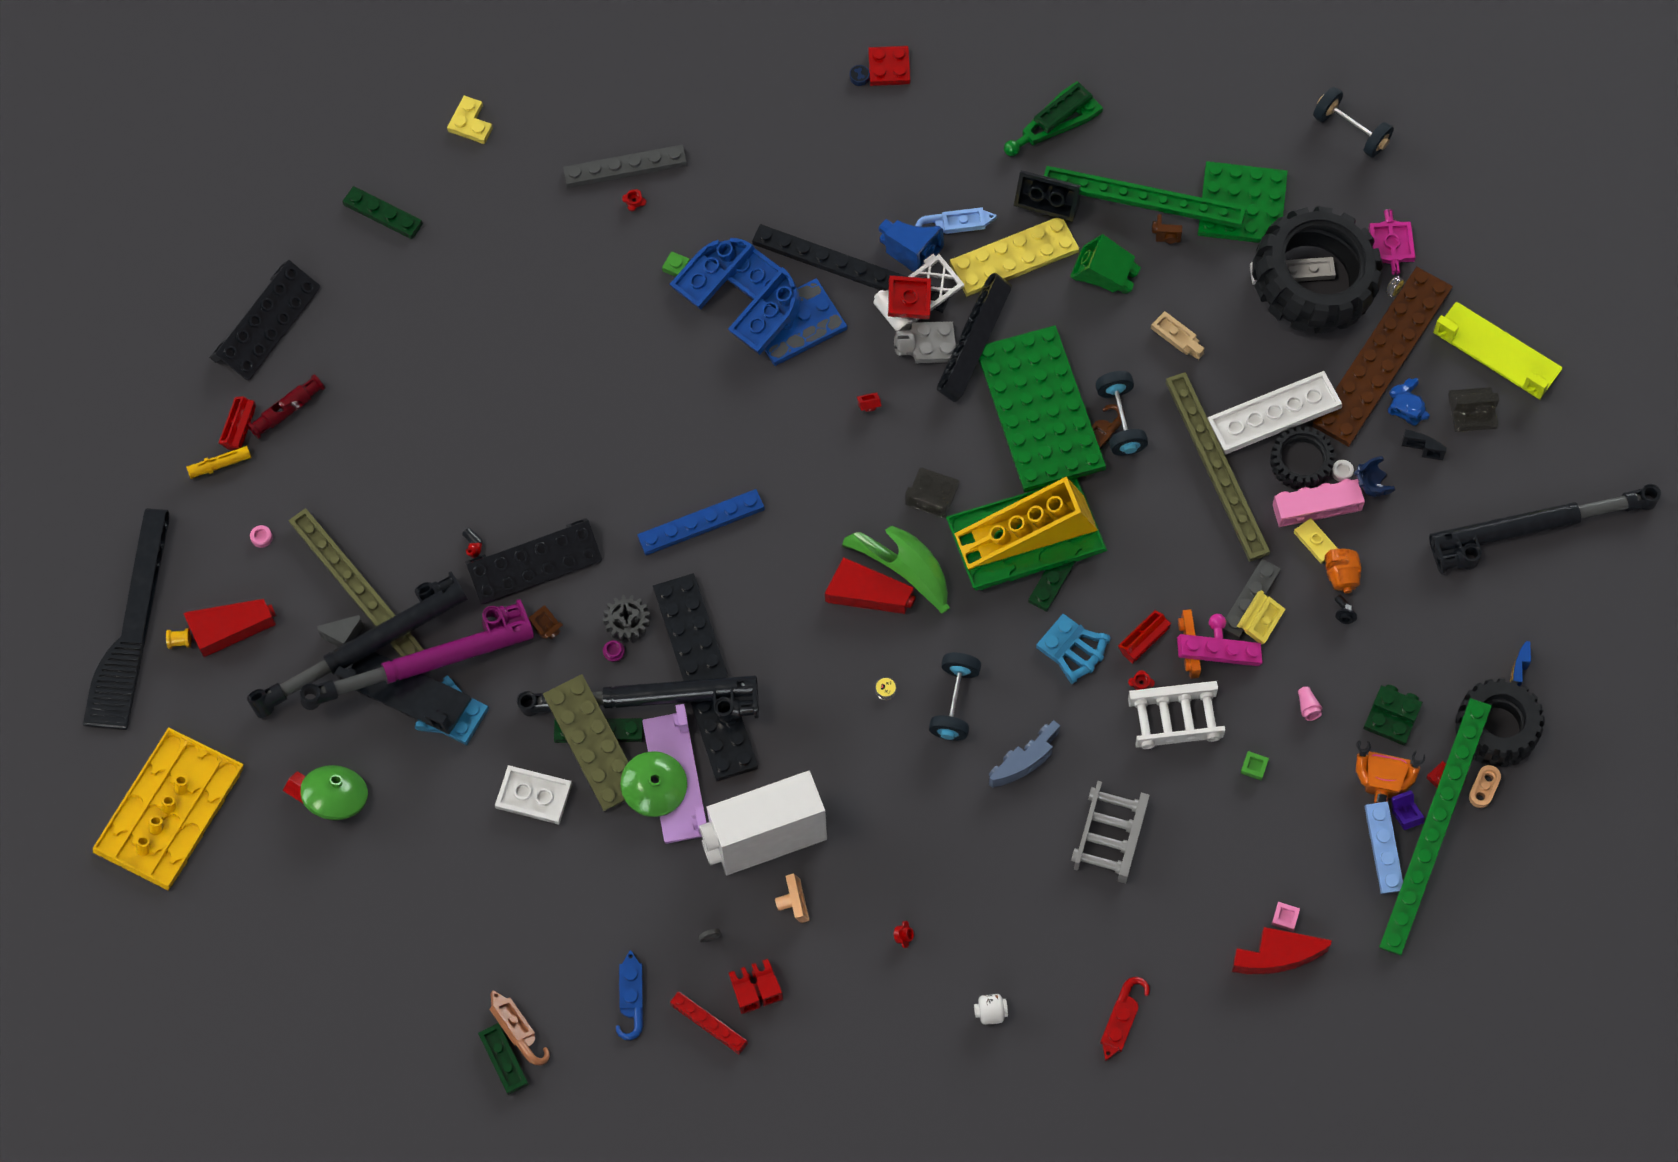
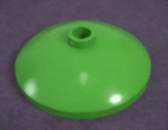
[620,751,687,817]
[300,765,368,820]

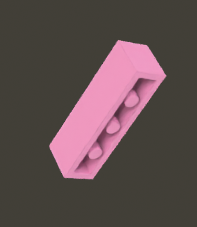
[1272,479,1365,527]

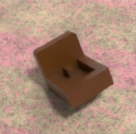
[1152,214,1182,244]
[528,605,563,639]

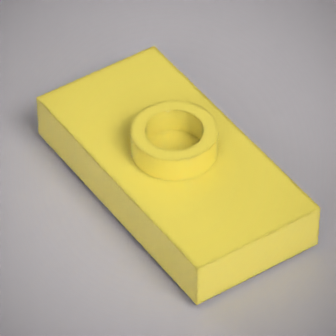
[1294,518,1338,564]

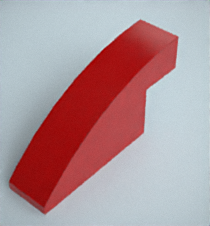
[1232,927,1332,974]

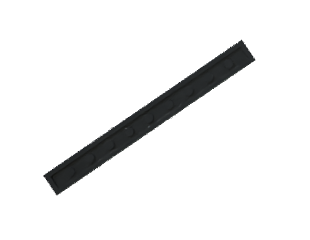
[752,224,950,313]

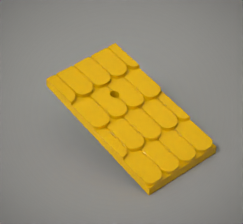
[93,727,244,891]

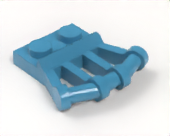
[1036,614,1111,684]
[415,675,489,746]

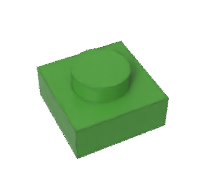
[662,251,690,277]
[1240,751,1269,781]

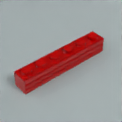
[670,991,747,1055]

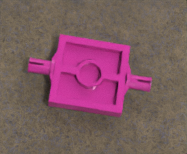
[1368,209,1416,275]

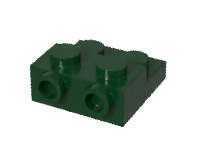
[1363,685,1423,746]

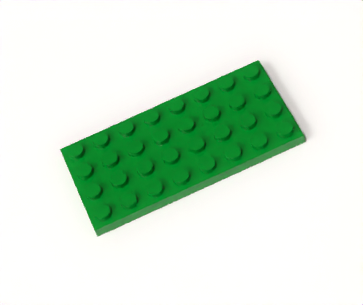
[979,325,1106,492]

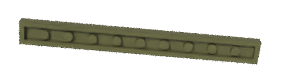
[1165,372,1270,562]
[288,508,424,657]

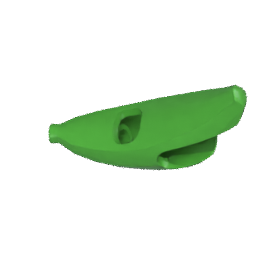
[842,526,950,614]

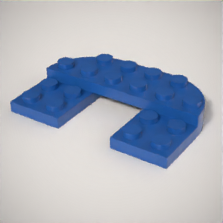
[669,238,800,355]

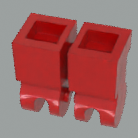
[728,958,783,1014]

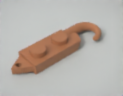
[489,990,550,1065]

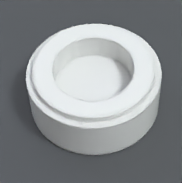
[1331,460,1354,482]

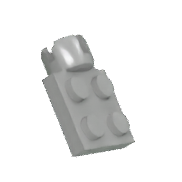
[894,321,956,363]

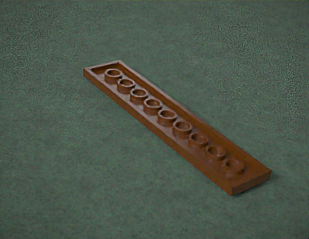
[1312,266,1453,447]

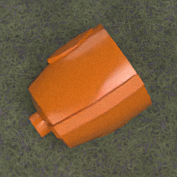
[1325,549,1361,594]

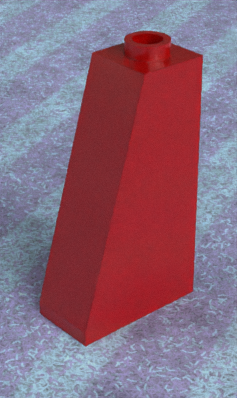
[825,557,916,614]
[183,599,276,657]

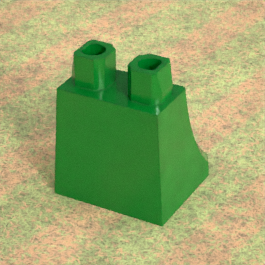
[1070,234,1141,294]

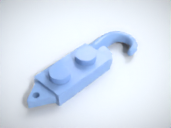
[915,207,997,234]

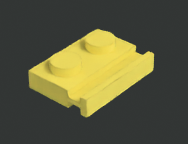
[1237,590,1285,645]

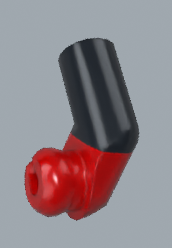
[462,528,482,558]

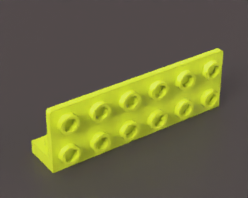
[1433,302,1562,400]

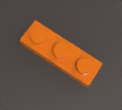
[1178,609,1201,679]

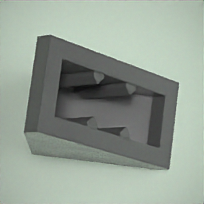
[317,615,364,647]

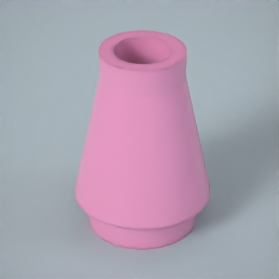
[1298,687,1322,721]

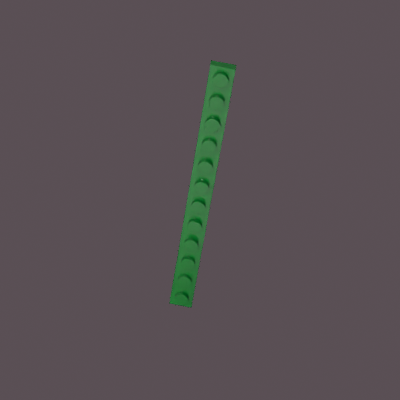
[1379,698,1492,956]

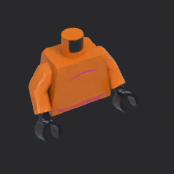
[1356,740,1426,803]

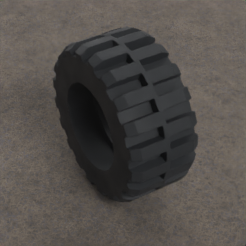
[1455,678,1545,767]

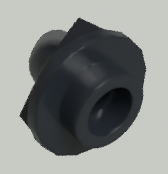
[1335,595,1357,624]

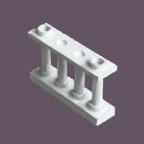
[1128,681,1225,749]

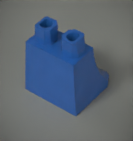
[879,219,944,272]

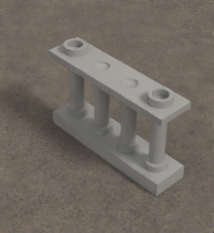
[1071,781,1150,884]

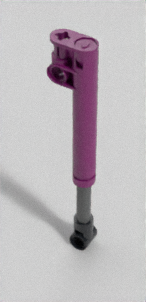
[300,599,534,710]

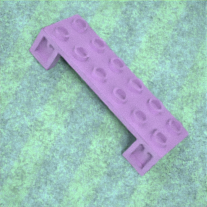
[642,704,706,844]

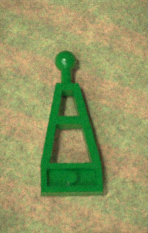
[1004,81,1103,156]

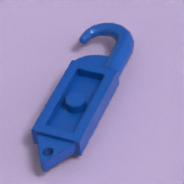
[616,950,643,1040]

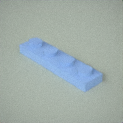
[1364,801,1403,894]

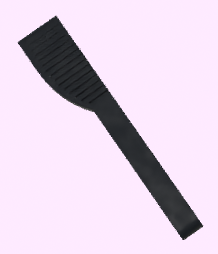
[83,508,169,730]

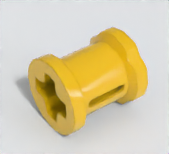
[166,628,192,649]

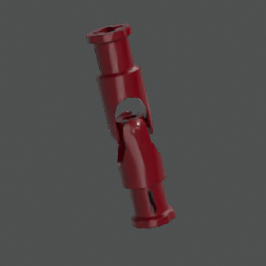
[247,374,325,439]

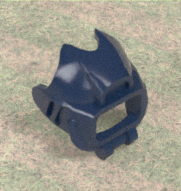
[1354,456,1395,497]

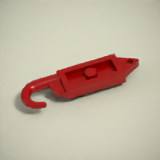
[1100,977,1150,1061]

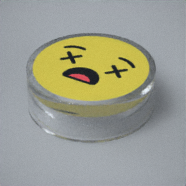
[1386,276,1405,297]
[875,677,897,700]

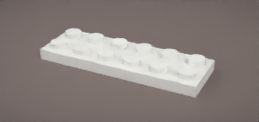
[1207,371,1342,455]

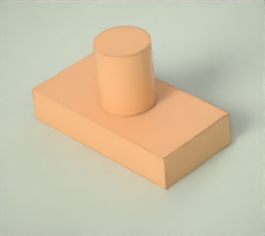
[775,873,810,923]

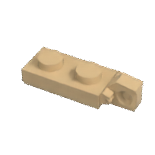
[1151,311,1205,360]

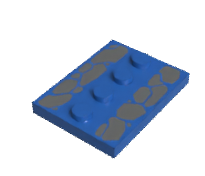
[764,278,847,366]

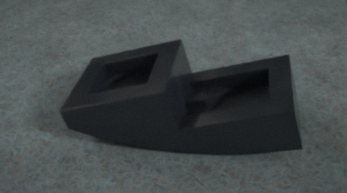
[1401,429,1447,461]

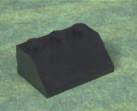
[1014,170,1082,221]

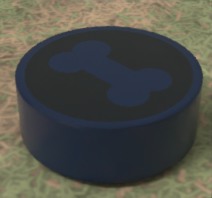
[850,65,870,86]

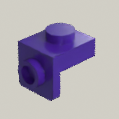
[1391,791,1424,830]

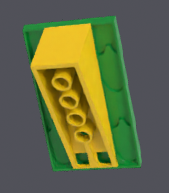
[946,476,1108,590]

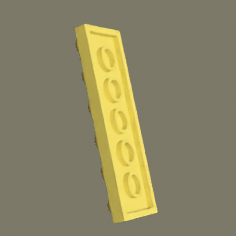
[949,217,1079,297]

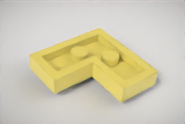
[447,95,493,144]

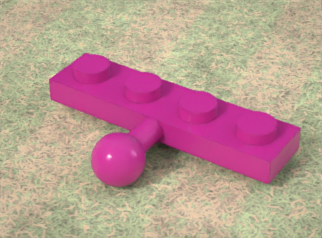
[1177,614,1262,666]

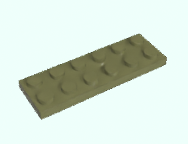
[543,674,629,812]

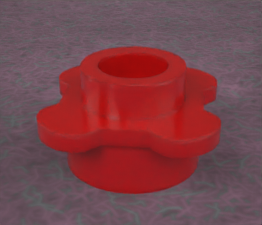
[622,189,646,211]
[1128,670,1155,690]
[894,921,914,948]

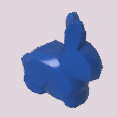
[1388,378,1430,426]

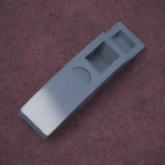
[989,720,1060,788]

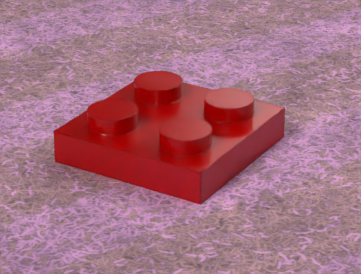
[868,46,910,86]
[888,276,931,319]

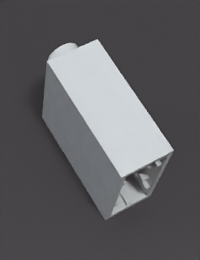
[699,770,827,876]

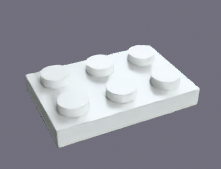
[495,765,572,825]

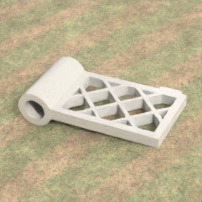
[873,254,965,331]

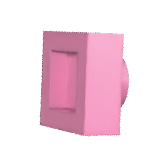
[1271,902,1300,932]

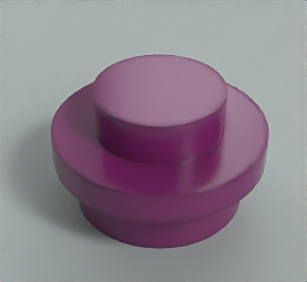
[603,640,625,662]

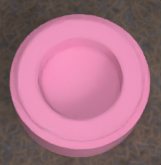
[250,525,273,548]

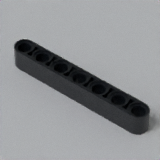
[937,273,1012,402]

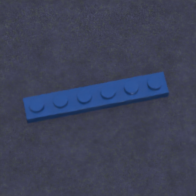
[637,489,765,556]

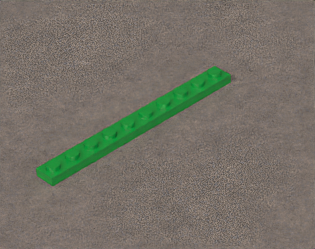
[1044,166,1246,228]

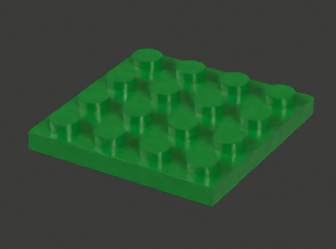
[1197,161,1288,243]

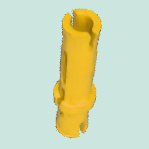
[186,445,251,479]

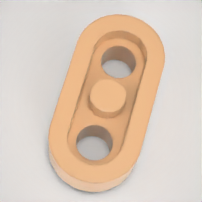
[1469,765,1501,808]

